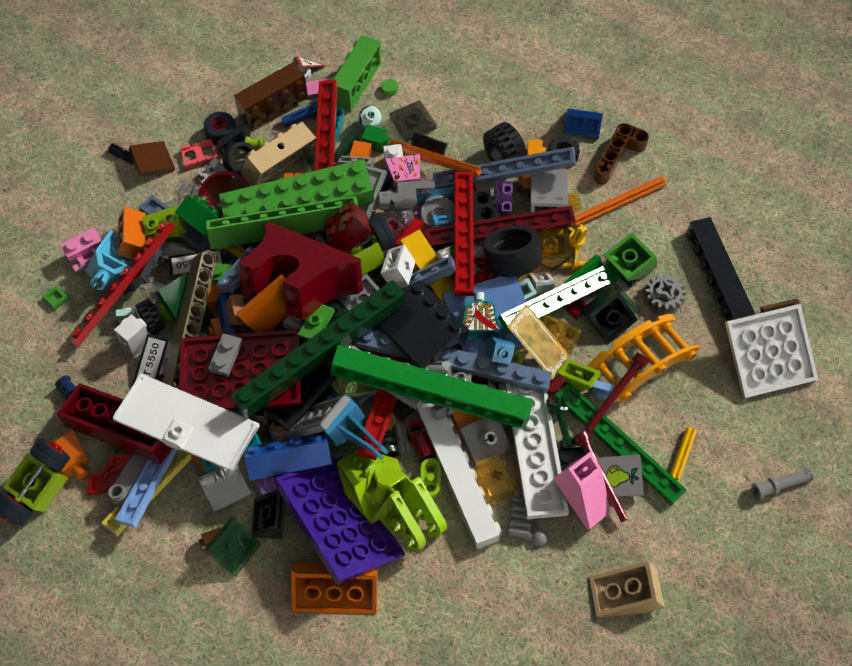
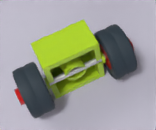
[326,215,396,276]
[0,438,70,525]

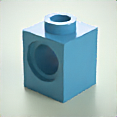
[486,336,515,364]

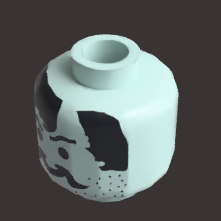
[358,106,382,130]

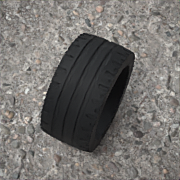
[484,225,542,277]

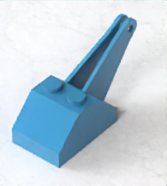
[319,391,389,460]

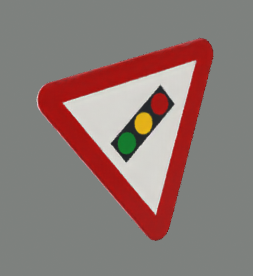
[296,56,326,67]

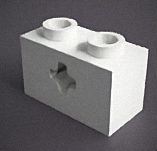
[381,244,415,288]

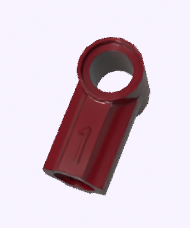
[407,420,436,462]

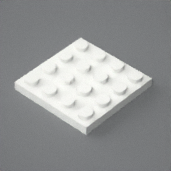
[725,304,818,398]

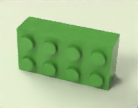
[331,35,381,112]

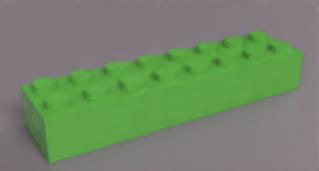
[219,159,375,218]

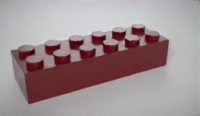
[57,383,172,464]

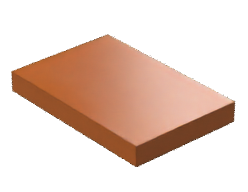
[237,274,289,333]

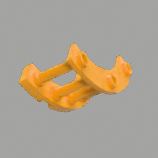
[587,314,700,402]

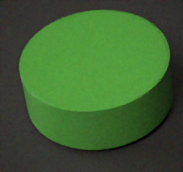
[381,79,398,96]

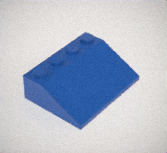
[244,433,332,481]

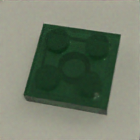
[205,517,261,577]

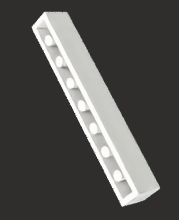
[415,401,502,550]

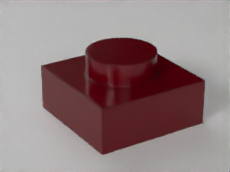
[547,375,565,395]

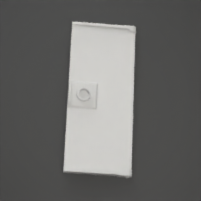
[113,373,260,472]

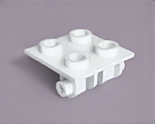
[198,464,251,512]

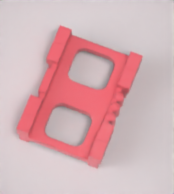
[180,139,218,170]

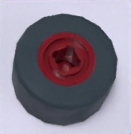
[204,111,236,145]

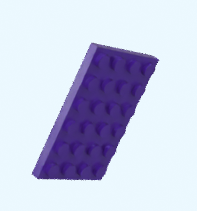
[273,456,406,585]

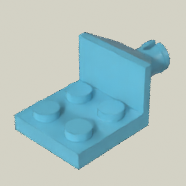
[85,230,133,291]

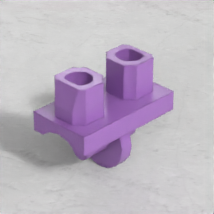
[492,181,513,214]

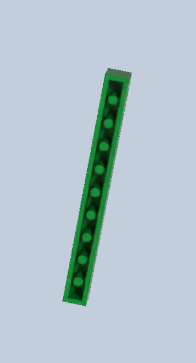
[330,345,533,430]

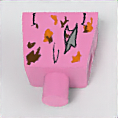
[386,154,420,191]

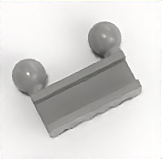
[508,489,548,546]

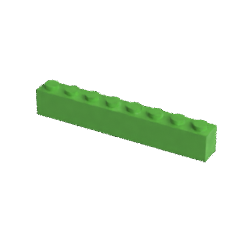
[206,196,359,250]

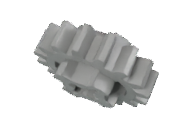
[644,273,687,313]

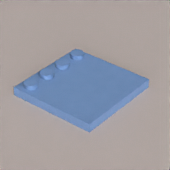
[442,276,526,357]

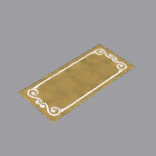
[507,303,571,380]

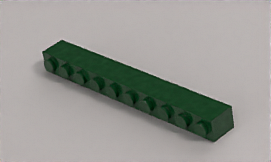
[231,280,405,420]

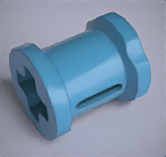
[432,212,453,228]

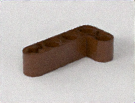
[594,123,649,184]

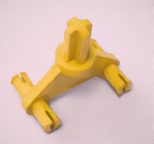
[555,224,587,270]

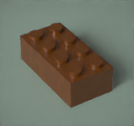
[234,62,308,129]

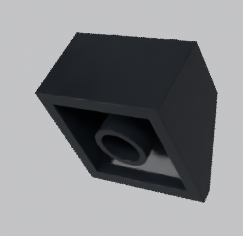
[580,286,638,344]

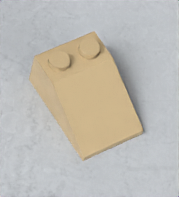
[589,560,665,618]

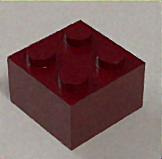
[324,200,372,253]

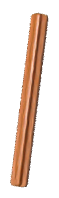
[389,140,482,178]
[574,176,667,226]

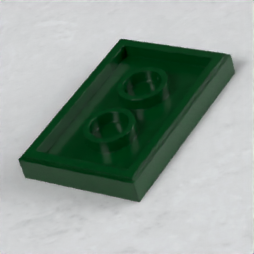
[155,273,215,333]

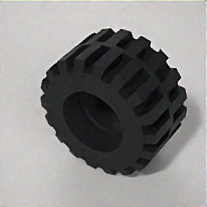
[483,122,527,162]

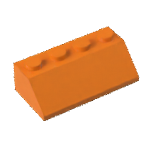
[291,562,378,614]

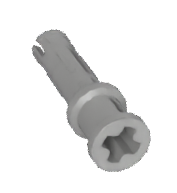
[752,468,814,500]

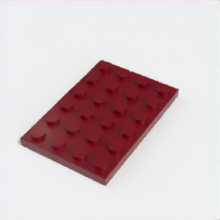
[179,329,301,411]

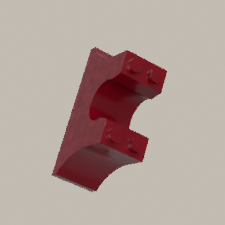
[238,222,363,321]

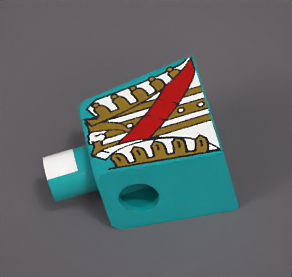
[463,292,500,338]

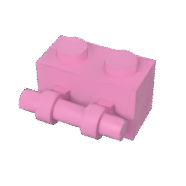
[60,227,102,272]

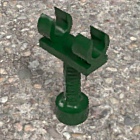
[546,396,576,449]

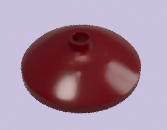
[198,171,250,217]

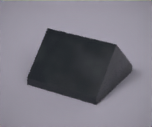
[251,490,286,539]

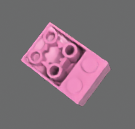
[553,452,611,530]

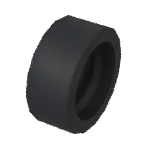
[222,142,256,176]

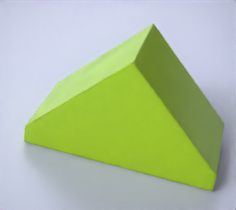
[557,359,601,392]

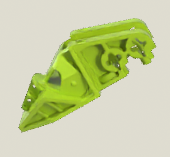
[336,450,447,552]

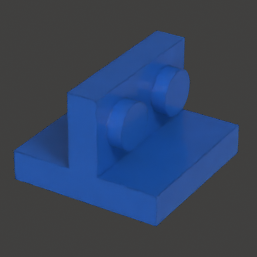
[564,108,603,138]

